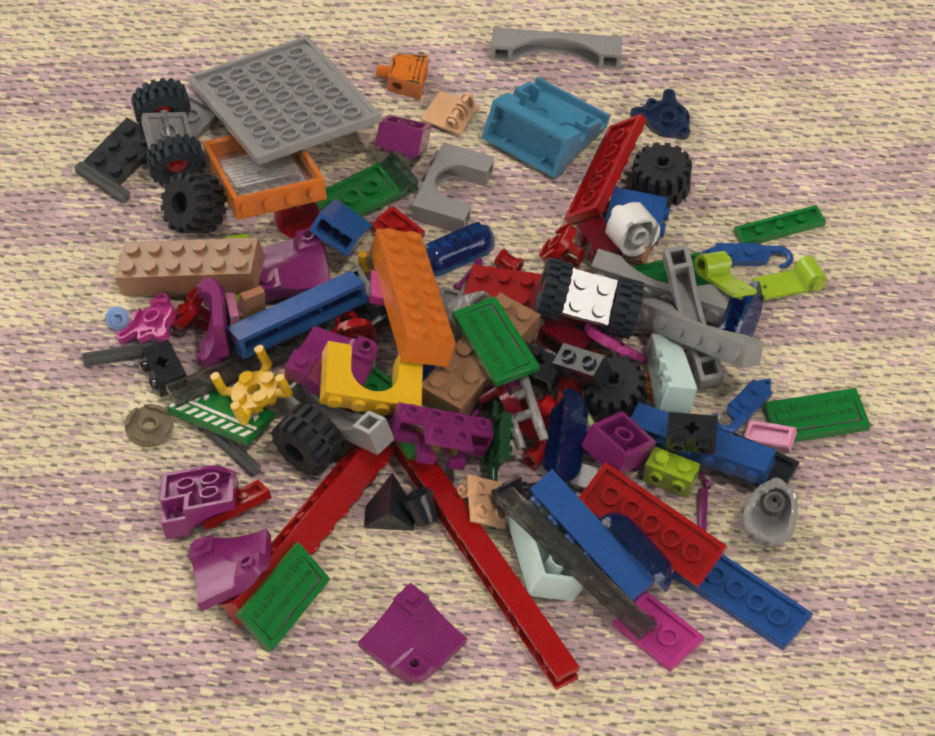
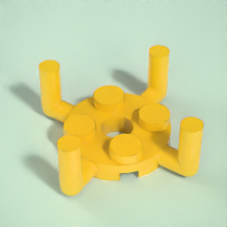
[210,345,293,426]

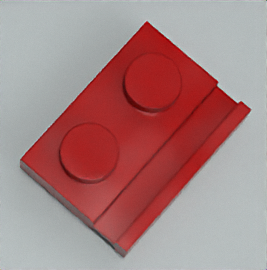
[370,206,425,238]

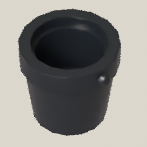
[400,487,439,527]

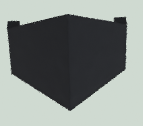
[364,473,415,531]

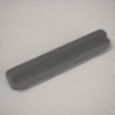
[74,161,131,203]
[82,342,152,367]
[207,430,261,477]

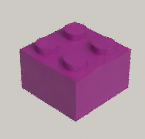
[375,114,432,159]
[581,411,657,474]

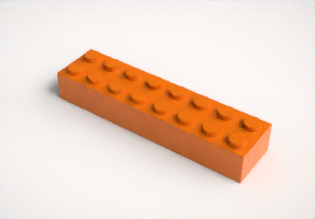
[370,228,456,367]

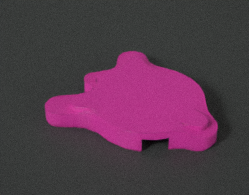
[117,293,177,344]
[584,323,646,363]

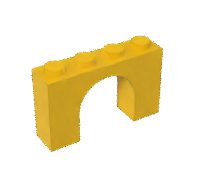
[319,341,423,416]

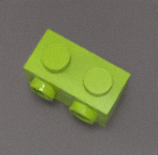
[643,447,700,499]

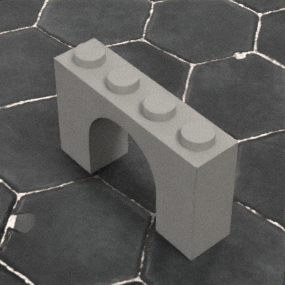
[409,142,494,235]

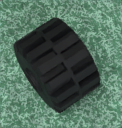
[632,142,692,208]
[160,173,227,234]
[582,353,648,421]
[271,403,344,476]

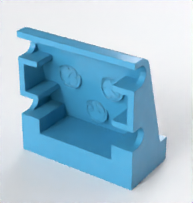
[482,77,611,178]

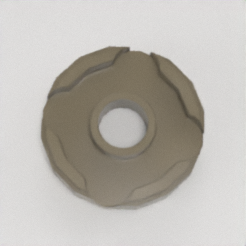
[124,404,174,448]

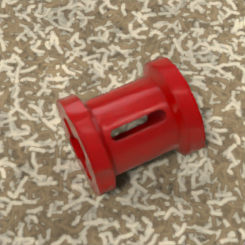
[494,248,525,271]
[521,438,553,470]

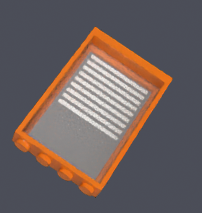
[202,135,327,220]

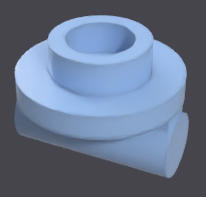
[104,306,129,330]

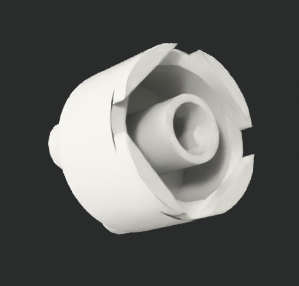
[605,202,660,256]

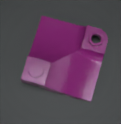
[259,228,331,302]
[196,277,232,375]
[285,326,378,397]
[160,465,239,540]
[189,528,271,611]
[358,582,467,682]

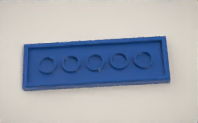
[659,554,813,651]

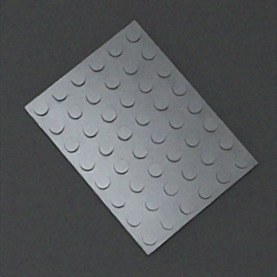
[188,36,382,165]

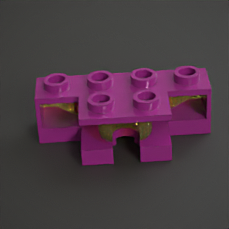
[389,402,494,470]

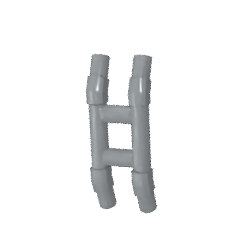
[500,375,549,450]

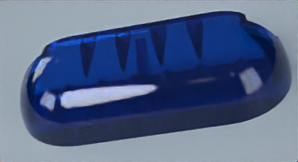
[425,222,495,277]
[719,281,763,337]
[543,388,588,481]
[598,512,673,593]

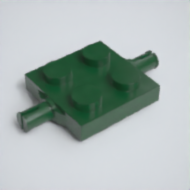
[480,401,514,482]

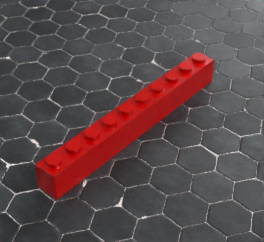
[220,444,395,627]

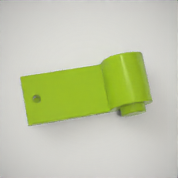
[695,251,757,300]
[752,255,827,301]

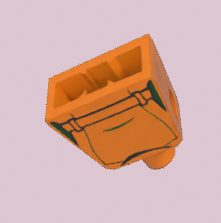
[376,54,429,100]

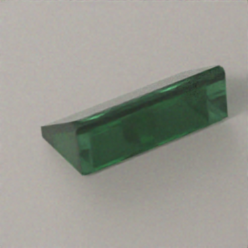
[380,153,418,200]

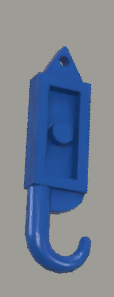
[701,243,794,268]
[713,378,773,434]

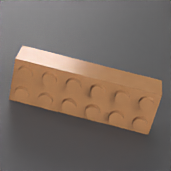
[115,237,265,296]
[422,293,540,415]

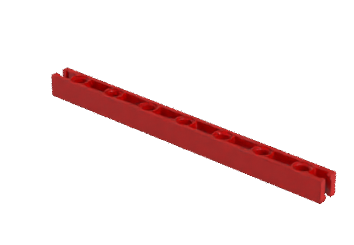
[382,415,580,690]

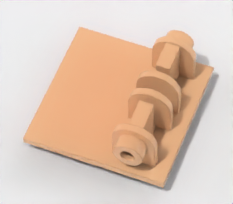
[420,90,480,136]
[457,474,509,531]

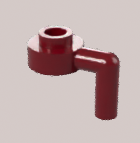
[478,384,521,415]

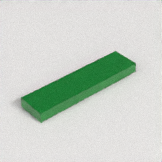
[733,205,826,243]

